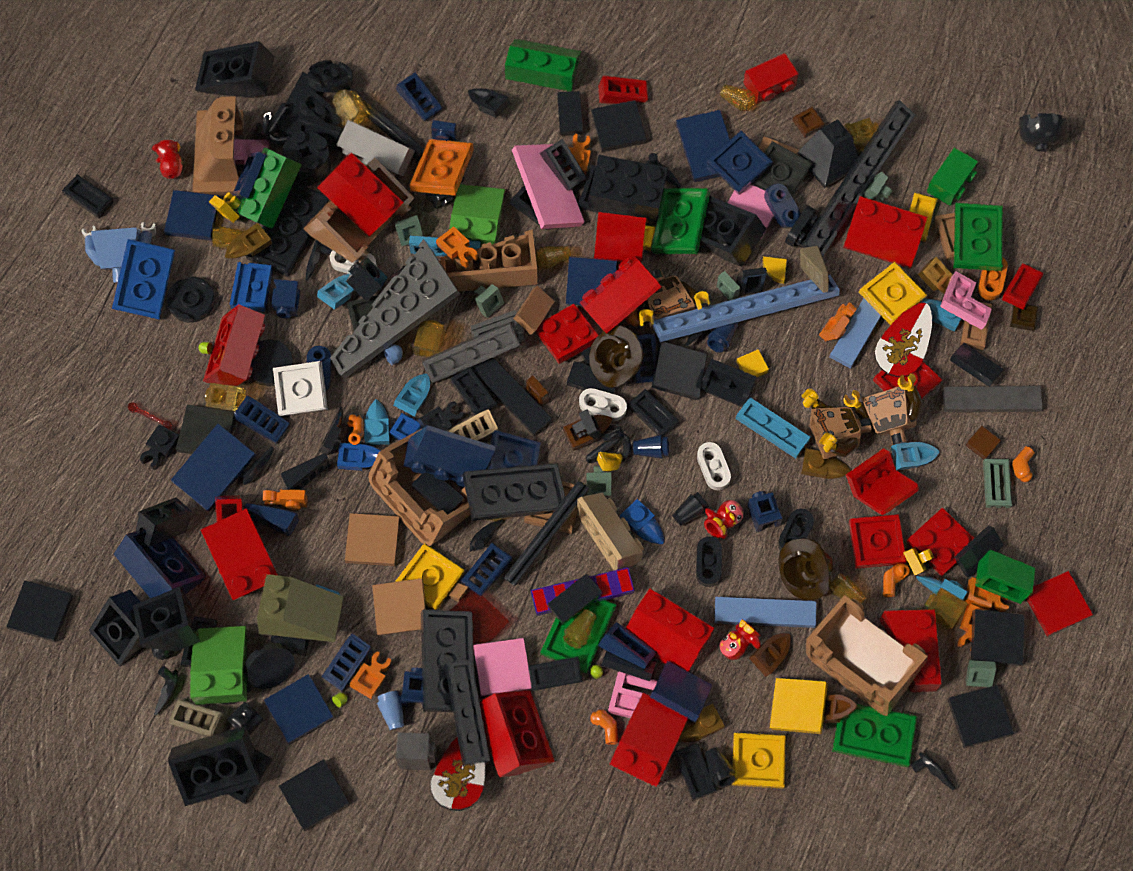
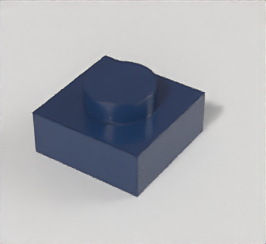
[431,120,457,141]

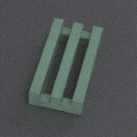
[983,459,1012,508]

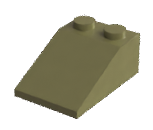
[257,575,343,642]

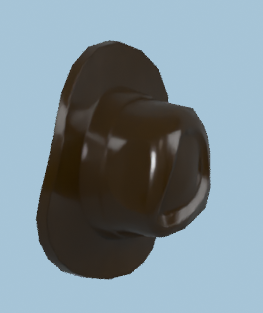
[589,326,644,388]
[778,538,834,600]

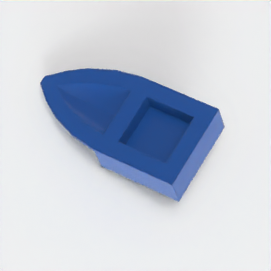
[337,443,380,471]
[620,499,664,544]

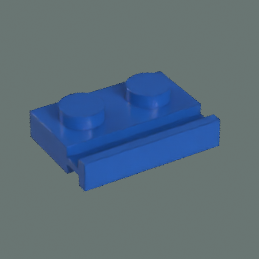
[230,262,273,312]

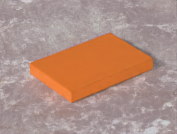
[410,139,474,196]

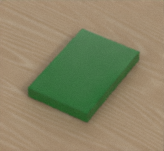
[651,188,710,254]
[953,203,1003,271]
[540,600,616,674]
[832,704,917,768]

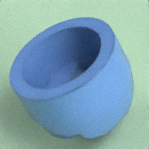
[383,344,403,365]

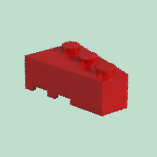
[880,610,941,692]

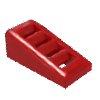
[599,76,648,104]

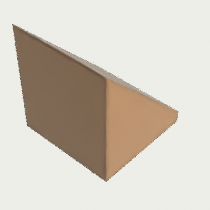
[448,583,469,604]

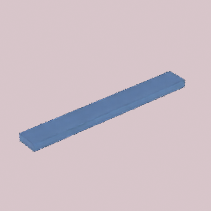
[652,275,840,342]

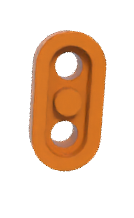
[978,257,1008,300]

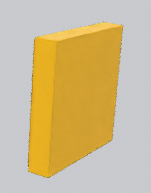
[859,262,927,325]
[395,543,465,610]
[770,678,828,734]
[732,733,785,789]

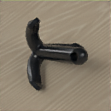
[255,103,291,145]
[585,424,631,463]

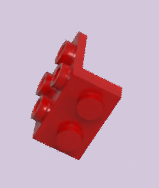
[846,448,919,515]

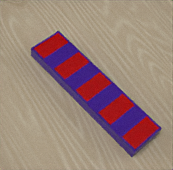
[531,567,634,616]

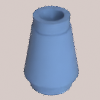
[377,691,404,730]

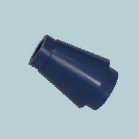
[707,322,738,353]
[633,435,669,459]

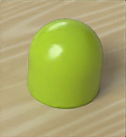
[198,342,213,354]
[590,665,603,679]
[332,692,348,708]

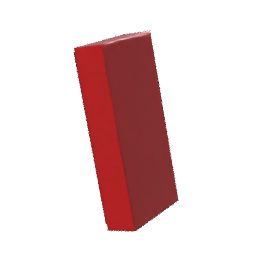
[1002,263,1044,310]

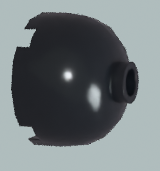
[1019,113,1066,152]

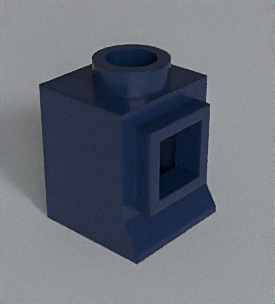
[272,279,301,318]
[747,491,782,533]
[401,667,423,707]

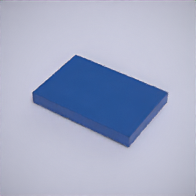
[112,239,176,320]

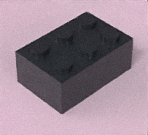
[589,155,668,221]

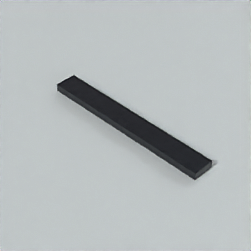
[801,100,915,257]

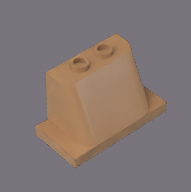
[193,97,244,196]

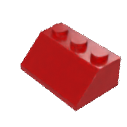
[317,153,404,236]
[843,196,928,269]
[580,256,662,334]
[203,304,265,386]
[626,588,714,672]
[479,690,555,777]

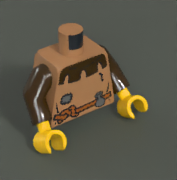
[636,269,711,329]
[844,374,923,445]
[802,388,871,459]

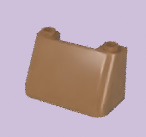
[303,158,414,263]
[368,429,470,546]
[806,595,927,716]

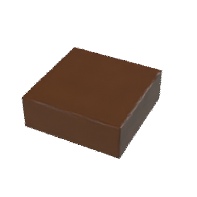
[792,107,825,138]
[526,375,549,406]
[965,425,1001,460]

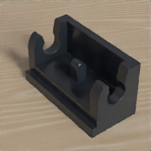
[700,359,756,407]
[136,497,192,547]

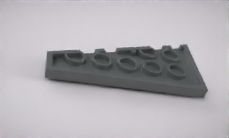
[330,239,460,379]

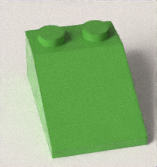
[449,184,505,247]
[190,626,247,705]

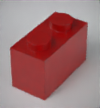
[743,53,798,104]

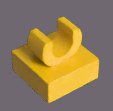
[209,192,241,223]
[904,547,934,575]

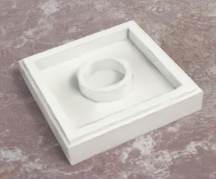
[273,361,328,417]

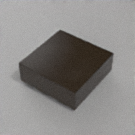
[1010,304,1038,331]

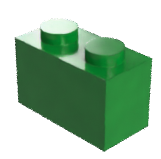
[927,148,978,206]
[975,550,1035,604]

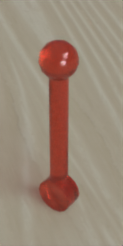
[128,402,172,429]

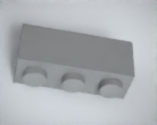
[337,120,415,177]

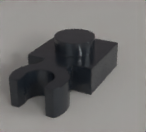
[418,401,464,431]
[139,424,179,470]

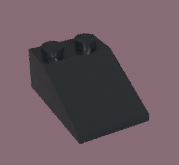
[195,41,275,98]
[699,196,767,267]

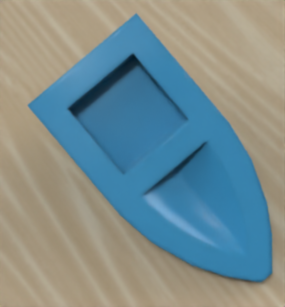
[317,274,354,310]
[920,299,961,332]
[393,374,430,417]
[364,399,390,446]
[891,442,939,470]
[916,576,967,607]

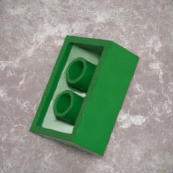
[505,39,581,91]
[236,147,302,229]

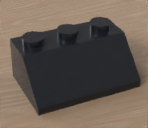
[167,725,260,806]

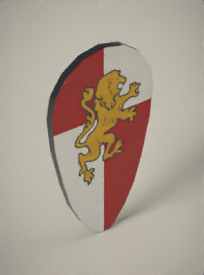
[875,303,932,377]
[431,737,485,811]

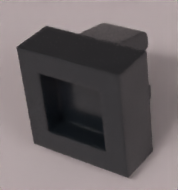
[572,409,603,440]
[227,702,264,735]

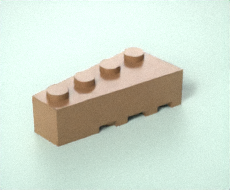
[440,229,538,291]

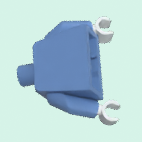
[82,222,156,283]

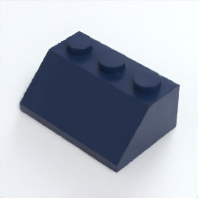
[404,425,495,487]
[114,529,206,598]

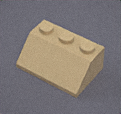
[577,493,644,571]

